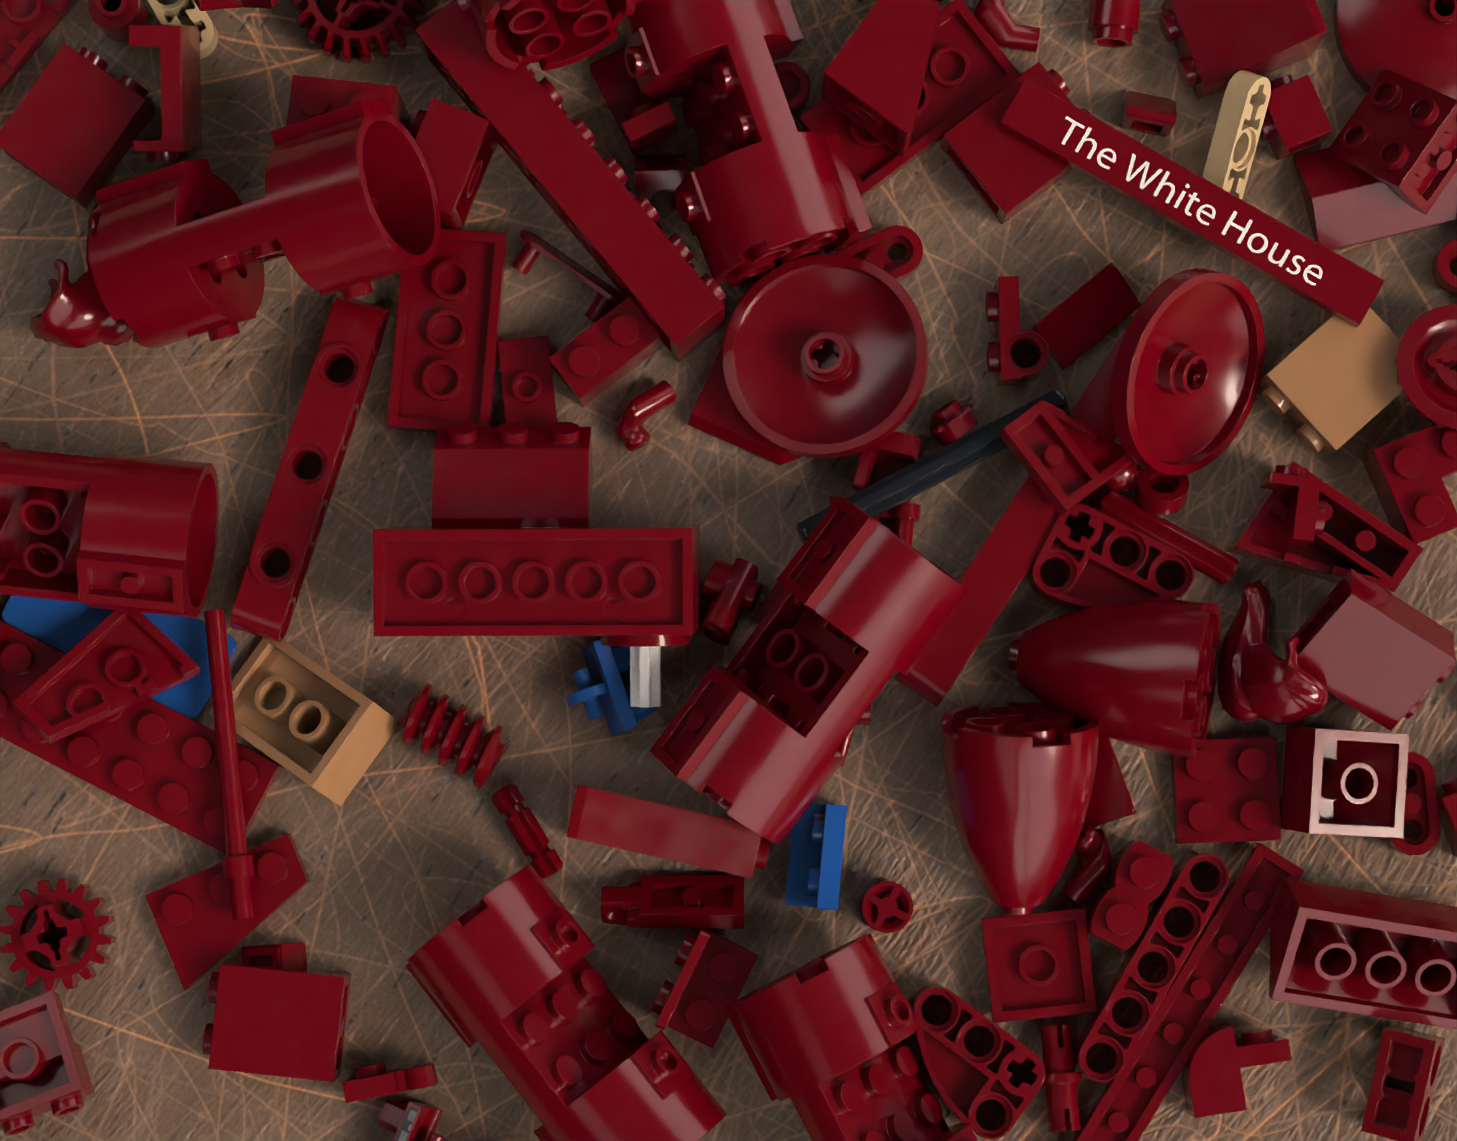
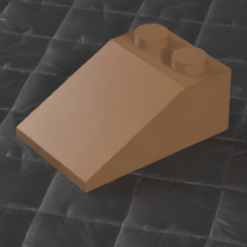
[208,638,399,807]

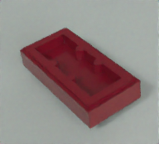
[498,335,558,427]

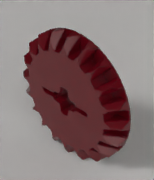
[1394,304,1457,431]

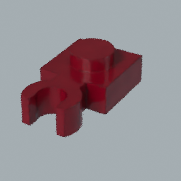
[342,1062,438,1103]

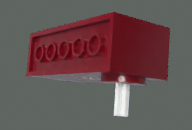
[373,525,700,708]

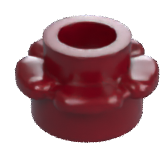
[930,399,978,445]

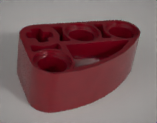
[1028,504,1195,610]
[911,985,1045,1139]

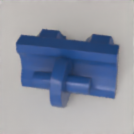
[566,640,657,737]

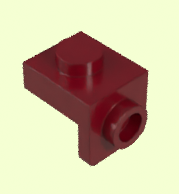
[1260,465,1326,546]

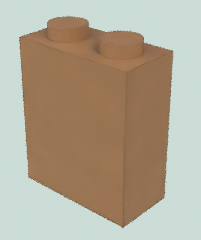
[1260,308,1404,457]

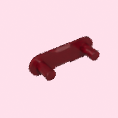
[512,230,626,323]

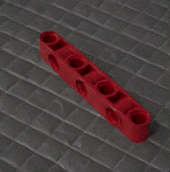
[230,294,389,643]

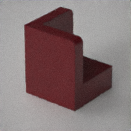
[854,431,924,503]

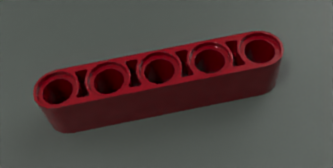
[1073,853,1229,1082]

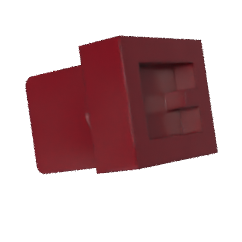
[590,47,678,155]

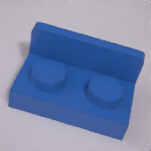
[785,803,847,911]

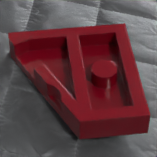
[998,400,1134,515]

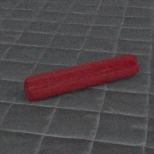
[1097,490,1239,584]

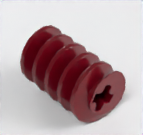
[394,683,510,788]

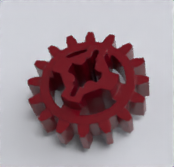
[0,878,116,991]

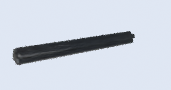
[796,390,1070,543]

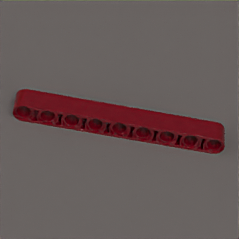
[894,323,1130,707]

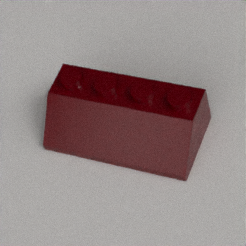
[1269,878,1457,1029]

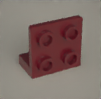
[1328,69,1457,215]
[651,928,758,1049]

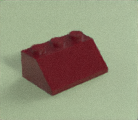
[431,422,593,528]

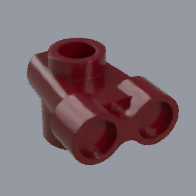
[701,558,763,646]

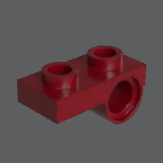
[985,276,1049,386]

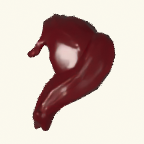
[30,204,134,348]
[1218,580,1329,725]

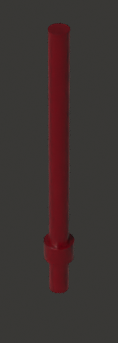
[204,609,255,920]

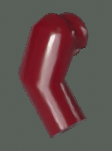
[975,0,1040,53]
[615,380,676,452]
[1063,824,1111,905]

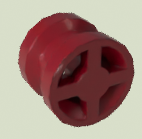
[860,881,913,933]

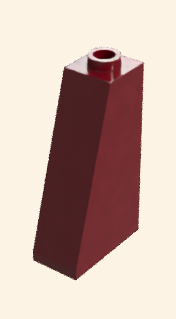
[566,785,771,878]

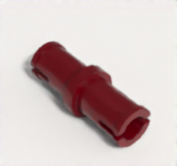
[1039,1024,1082,1132]

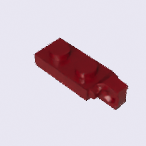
[600,875,744,929]

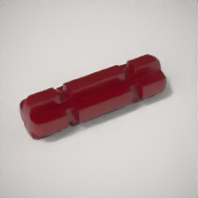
[491,784,563,879]

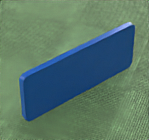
[2,595,237,719]

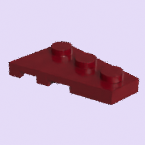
[12,610,200,744]
[145,834,310,991]

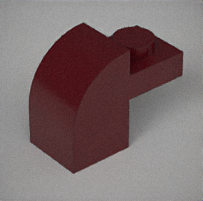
[1182,1023,1292,1118]

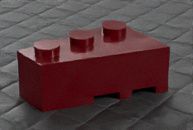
[1226,461,1423,593]

